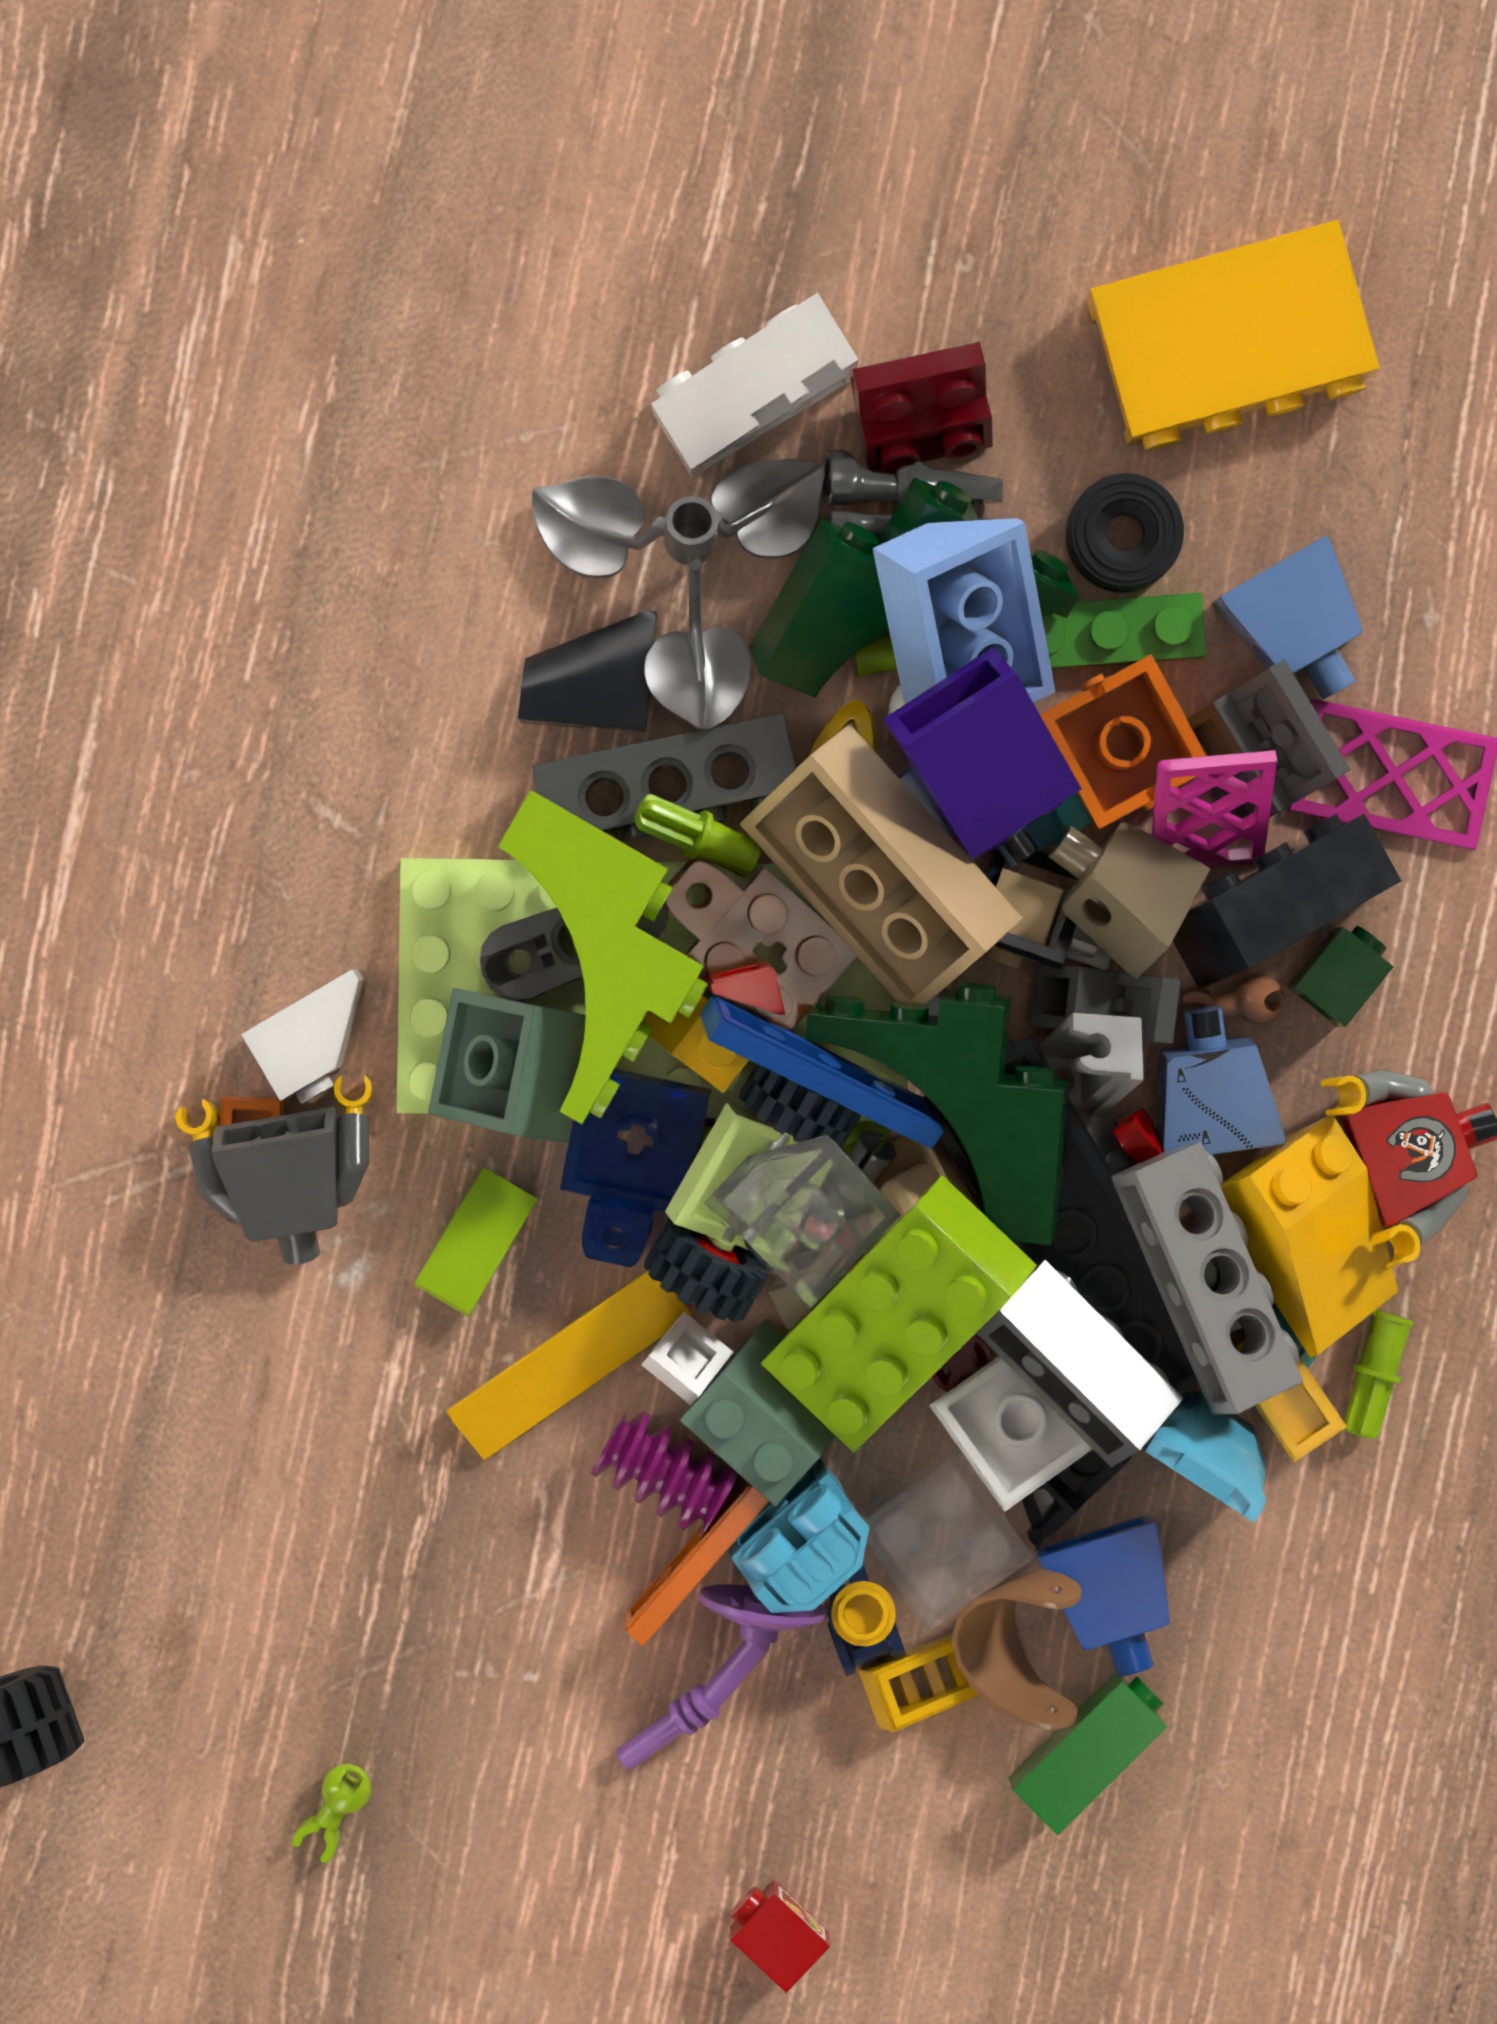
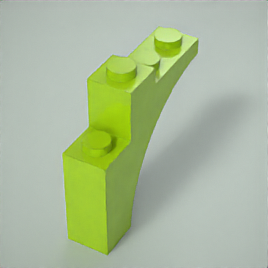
[498,790,708,1124]

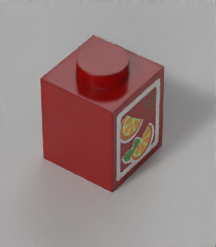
[730,1880,830,1993]

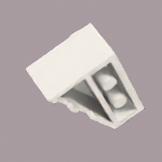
[651,292,858,478]

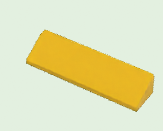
[446,1270,693,1461]

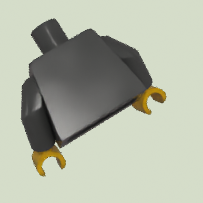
[175,1075,373,1264]

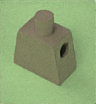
[1048,822,1210,979]

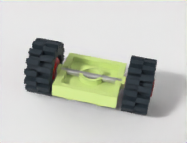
[643,1064,861,1322]

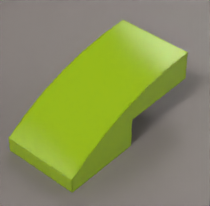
[414,1167,538,1317]

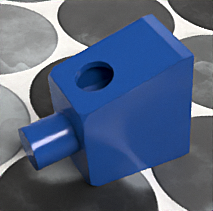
[1035,1514,1170,1676]

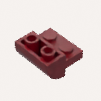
[850,342,993,473]

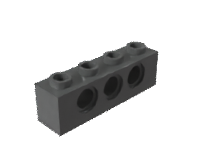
[532,713,796,840]

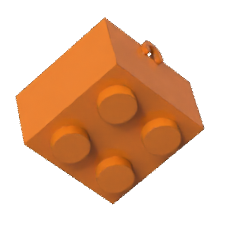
[1040,654,1206,834]

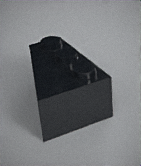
[1173,813,1402,988]

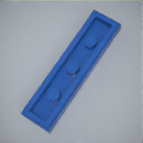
[700,995,944,1149]

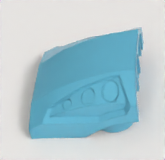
[1142,1391,1267,1523]
[728,1458,869,1613]

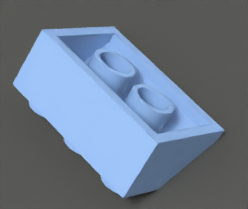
[872,518,1055,704]

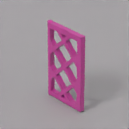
[1288,698,1497,850]
[1152,750,1277,868]

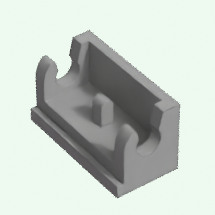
[1038,1013,1143,1116]

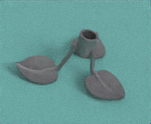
[532,459,825,731]

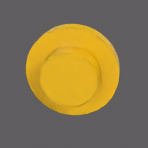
[831,1581,896,1646]

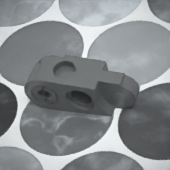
[480,903,669,1001]

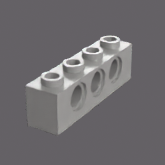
[1111,1142,1304,1415]

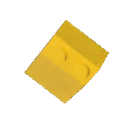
[1220,1116,1399,1358]

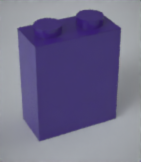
[883,647,1082,860]

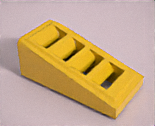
[858,1634,978,1732]

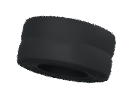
[1066,473,1184,593]

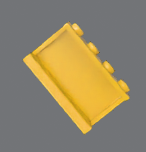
[1085,219,1380,451]

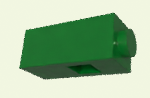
[1008,1671,1167,1836]

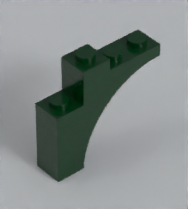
[749,477,1080,698]
[806,983,1069,1245]

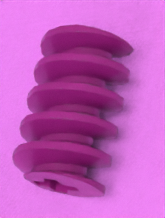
[590,1411,737,1536]

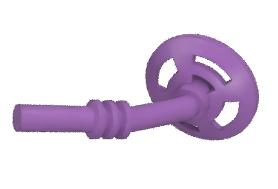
[616,1584,827,1770]

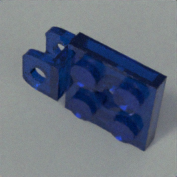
[560,1068,712,1267]

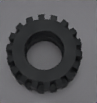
[0,1665,85,1788]

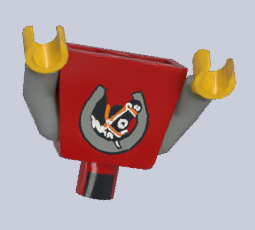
[1320,1069,1497,1269]

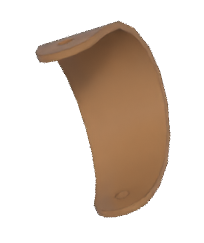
[951,1568,1082,1730]

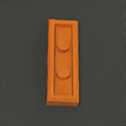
[624,1478,769,1646]

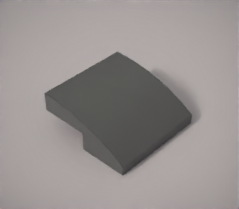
[1186,659,1351,819]

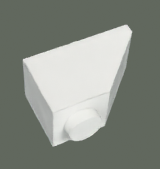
[241,969,365,1105]

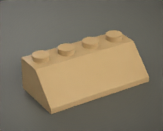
[740,724,1023,1005]

